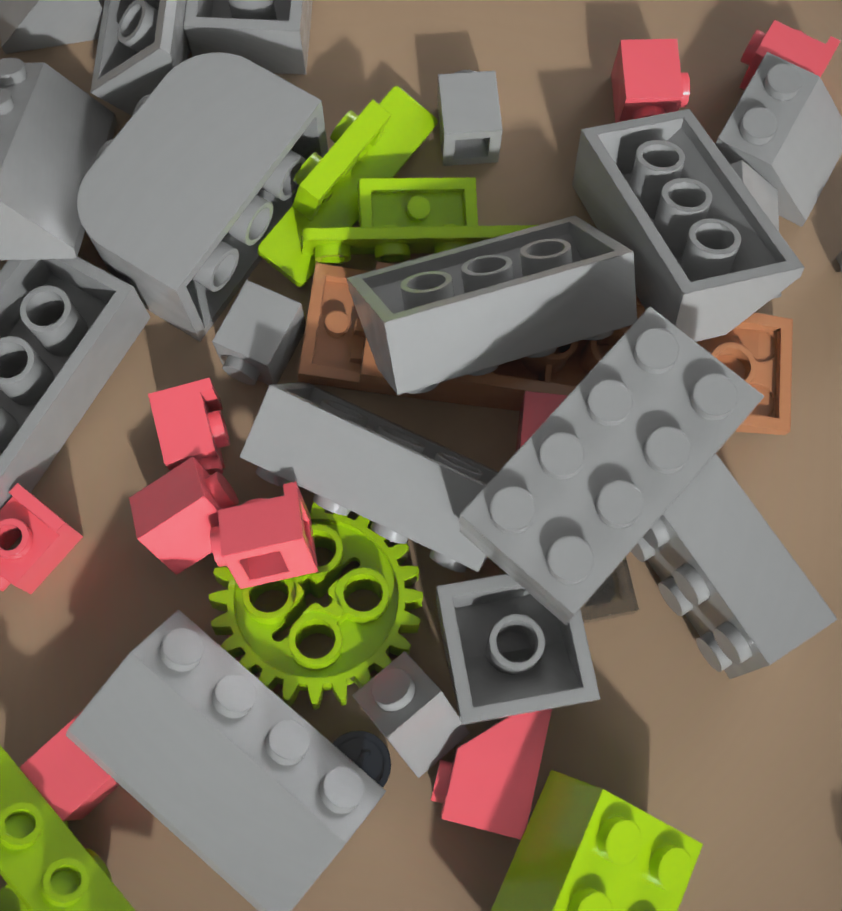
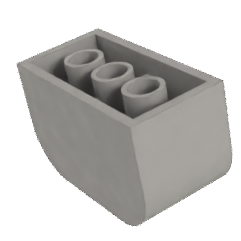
[77,52,328,342]

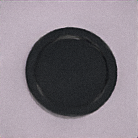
[332,731,391,788]

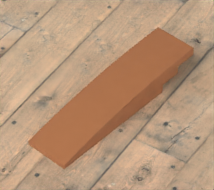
[298,262,793,435]

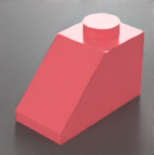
[431,709,552,840]

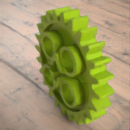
[209,502,423,709]

